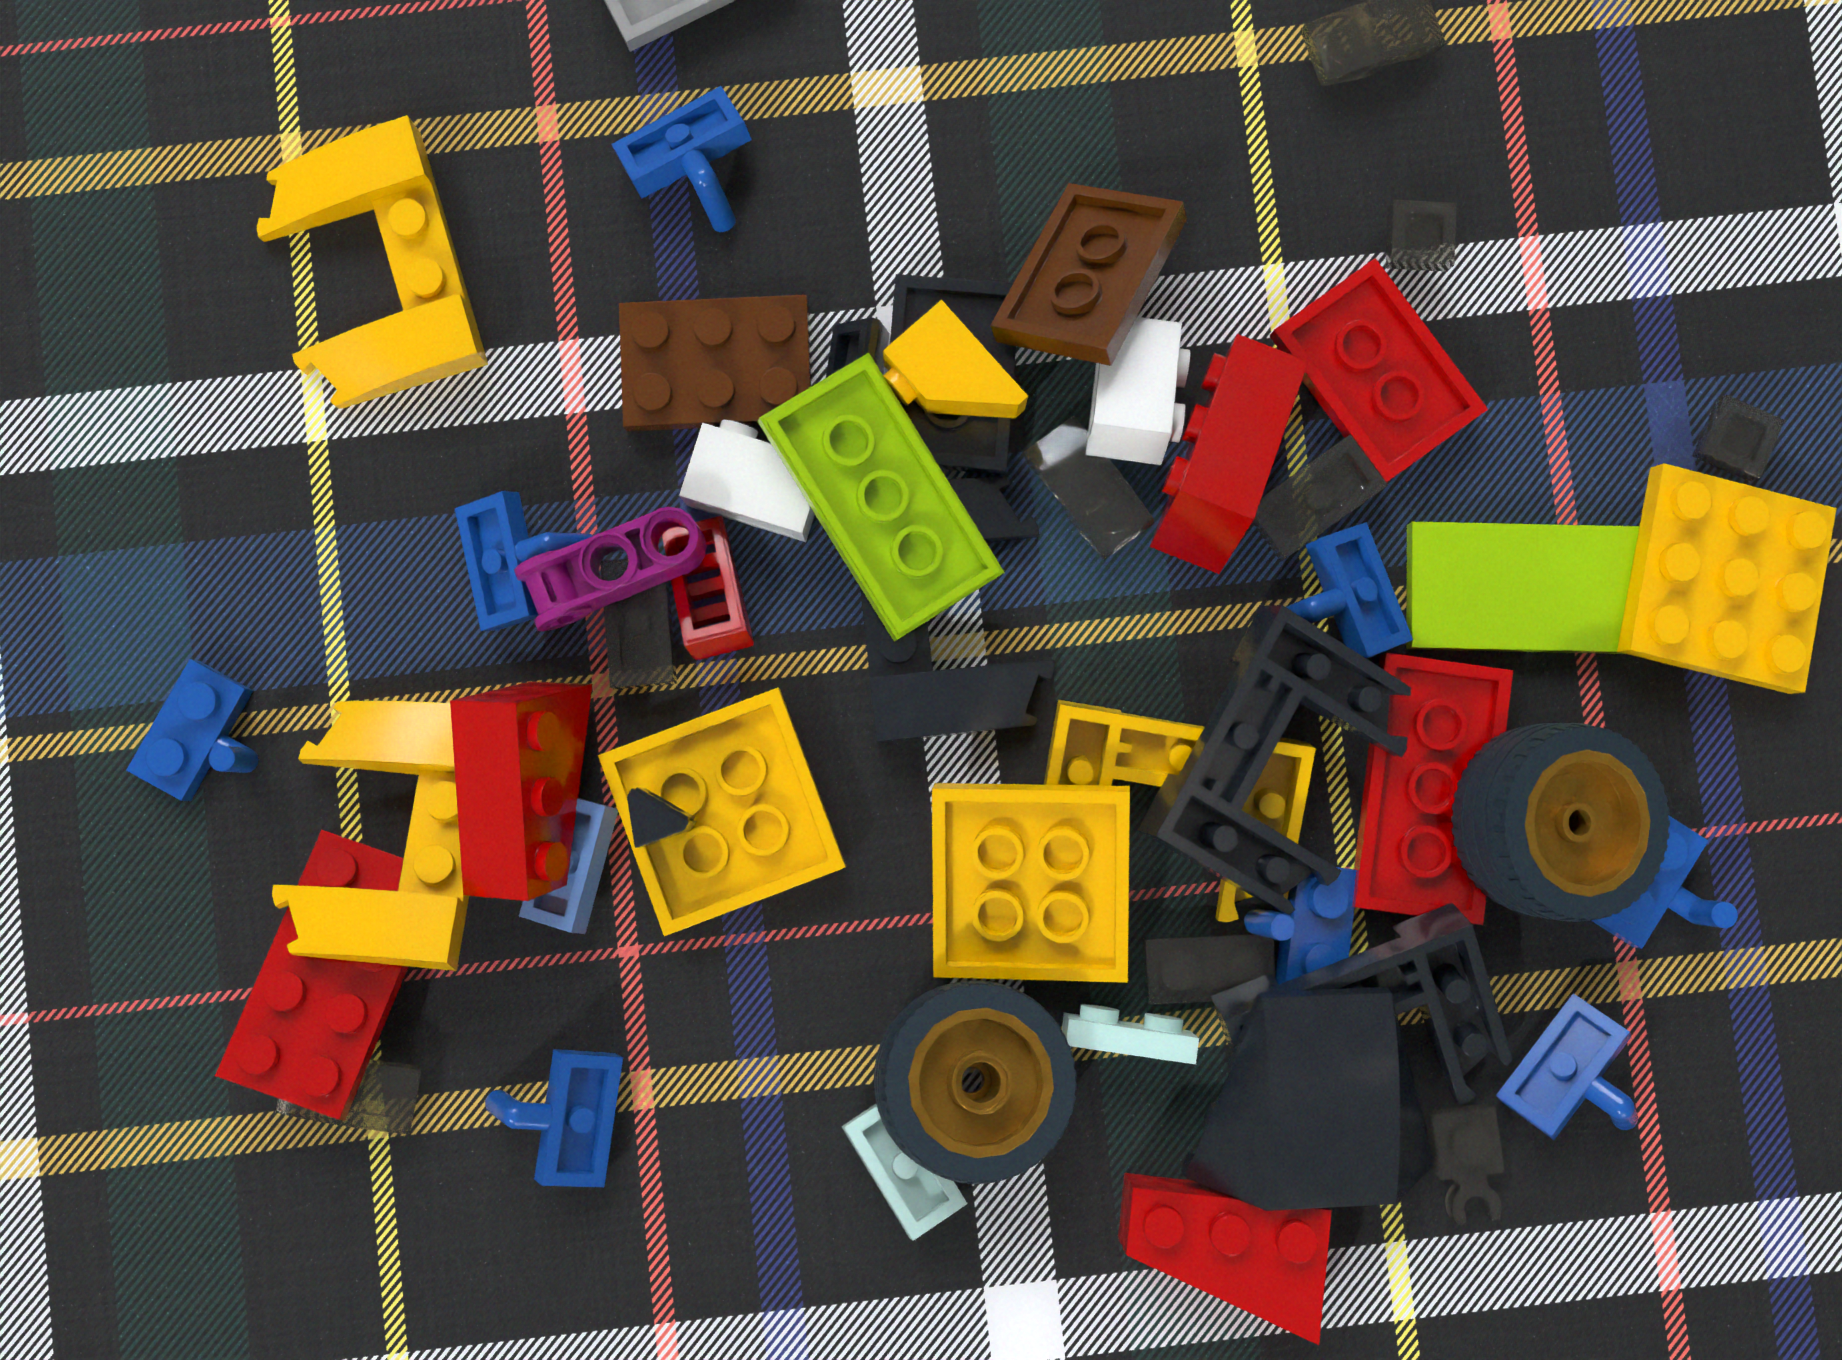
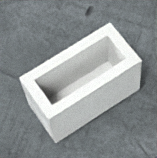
[1086,317,1190,465]
[679,420,815,542]

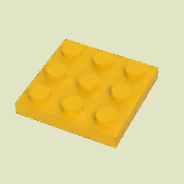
[1617,463,1837,694]
[598,688,846,936]
[932,783,1130,983]

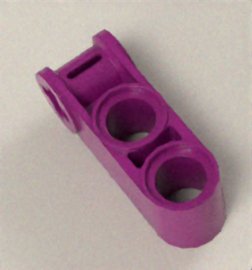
[514,507,707,632]

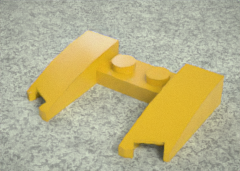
[257,115,488,409]
[1044,700,1316,922]
[272,701,469,971]

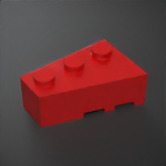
[1150,334,1309,574]
[450,682,593,901]
[1118,1173,1332,1345]

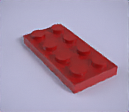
[1352,653,1513,925]
[215,830,409,1121]

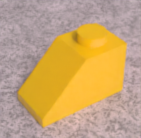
[883,300,1028,418]

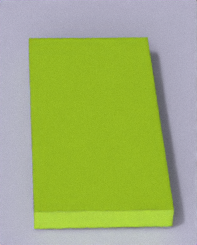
[758,353,1005,641]
[1406,522,1640,654]

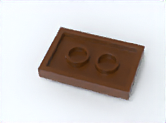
[990,183,1187,366]
[619,295,811,431]

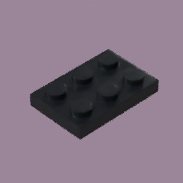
[890,274,1016,475]

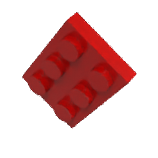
[1269,258,1488,487]

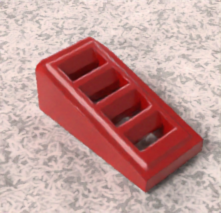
[662,515,754,660]

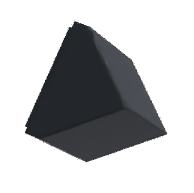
[826,317,890,378]
[627,787,697,848]

